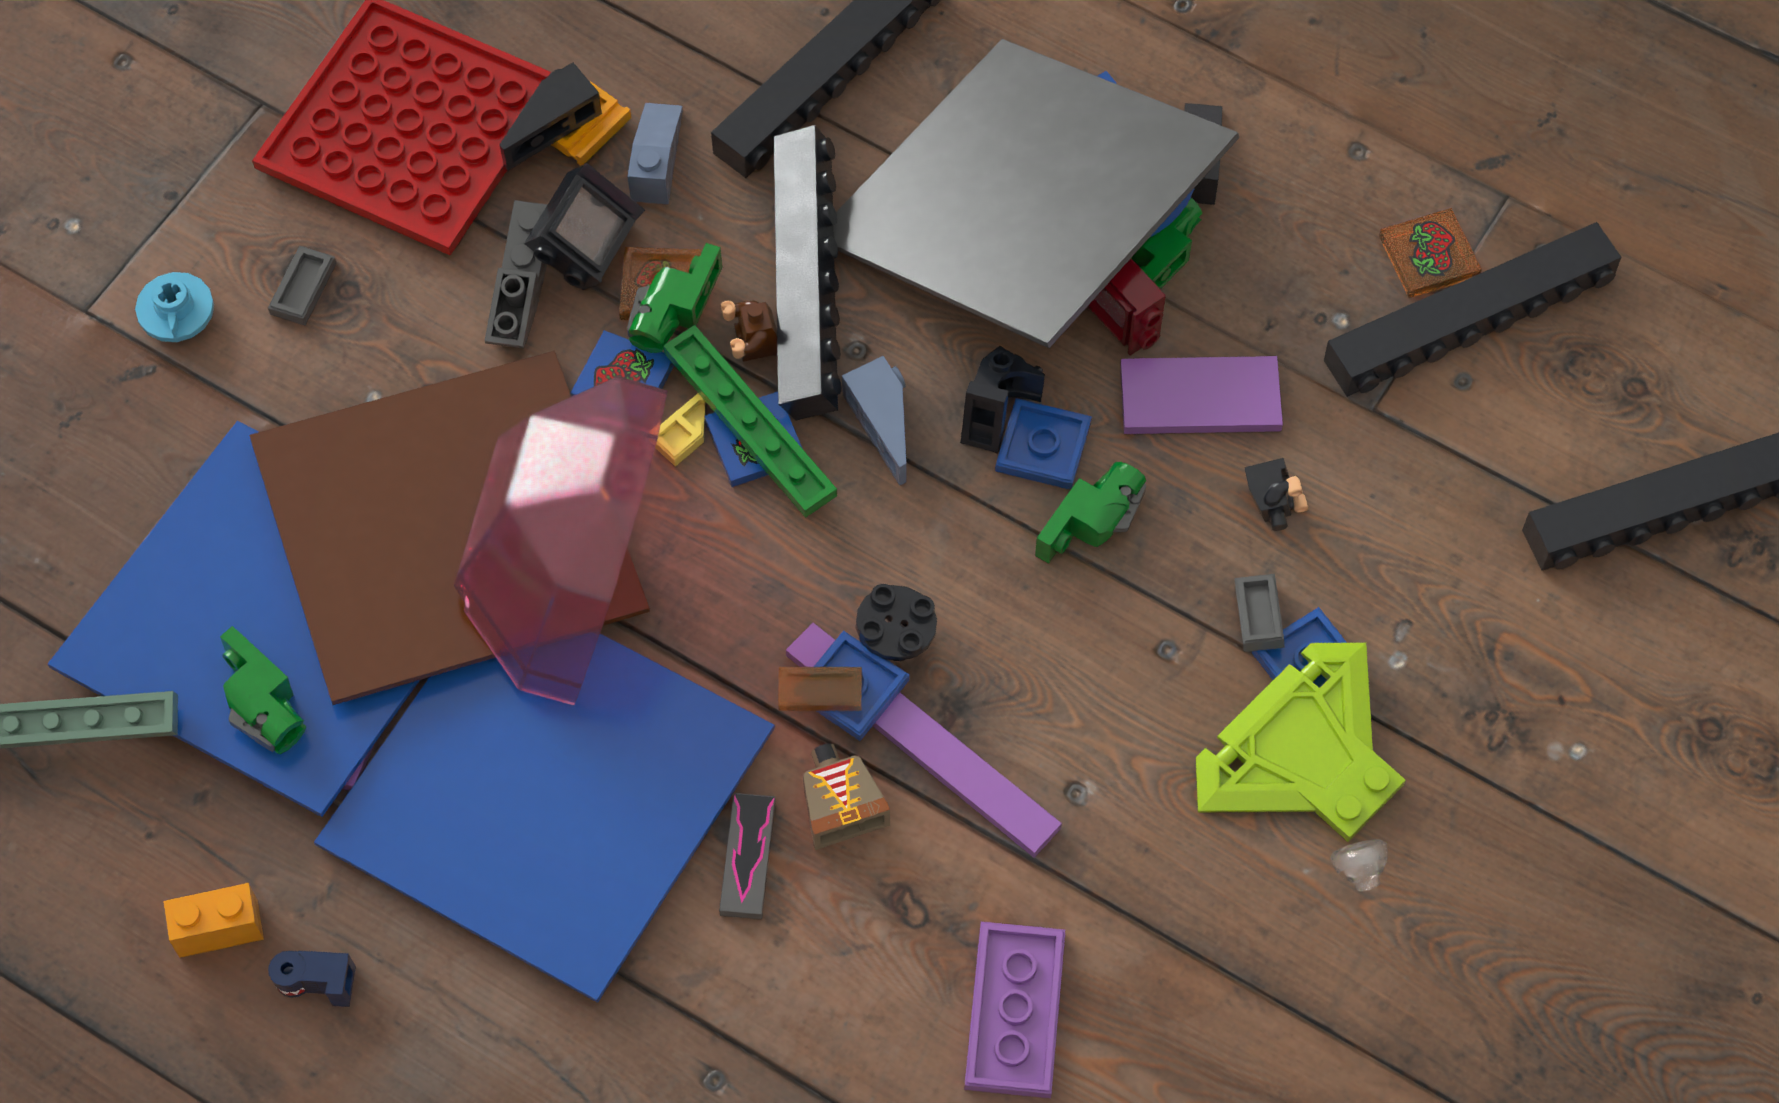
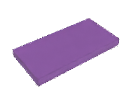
[1120,356,1283,434]
[964,922,1065,1098]

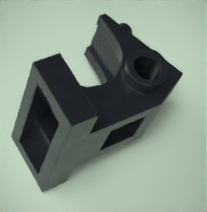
[960,346,1045,453]

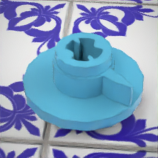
[135,272,214,342]

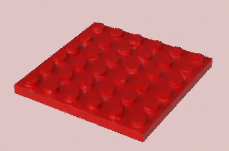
[252,0,552,256]

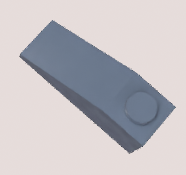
[627,103,683,204]
[842,356,906,486]

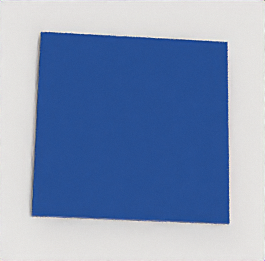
[48,421,420,817]
[314,629,775,1003]

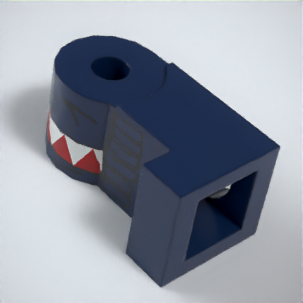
[268,951,356,1007]

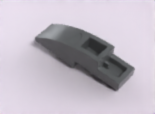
[485,200,548,349]

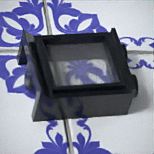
[524,163,645,290]

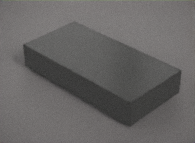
[268,246,337,326]
[1235,574,1285,652]

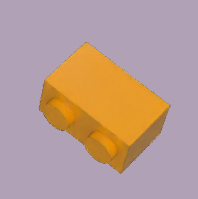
[164,883,264,958]

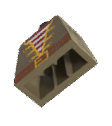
[803,743,890,850]

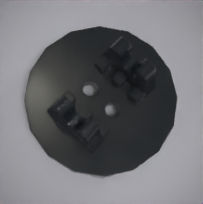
[855,584,937,661]

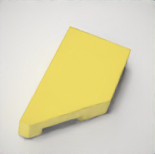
[648,393,706,467]

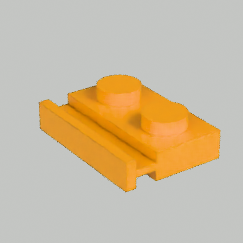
[551,81,632,166]

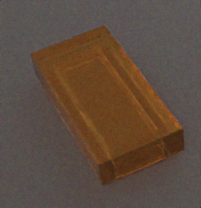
[778,667,862,711]

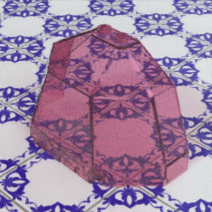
[454,376,668,705]

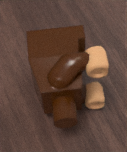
[721,300,777,362]

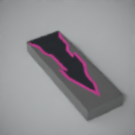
[719,793,776,919]

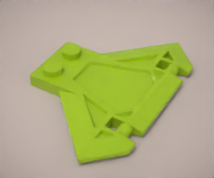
[1196,643,1406,842]

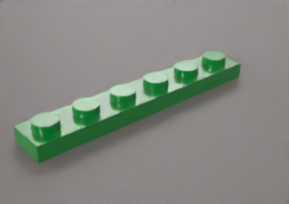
[663,325,837,518]

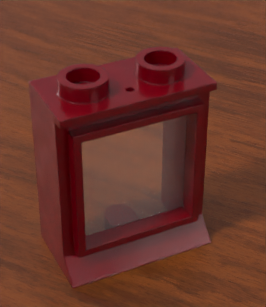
[1088,258,1166,356]

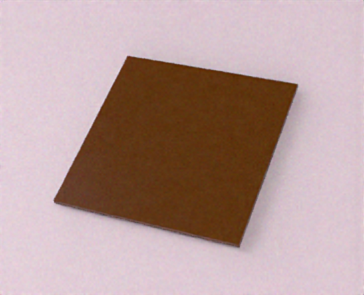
[249,350,650,705]

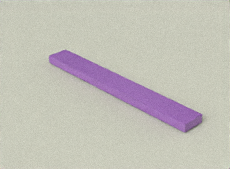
[786,622,1062,858]

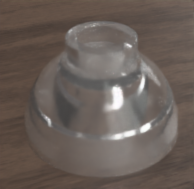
[1329,839,1388,891]

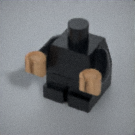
[1244,458,1308,531]

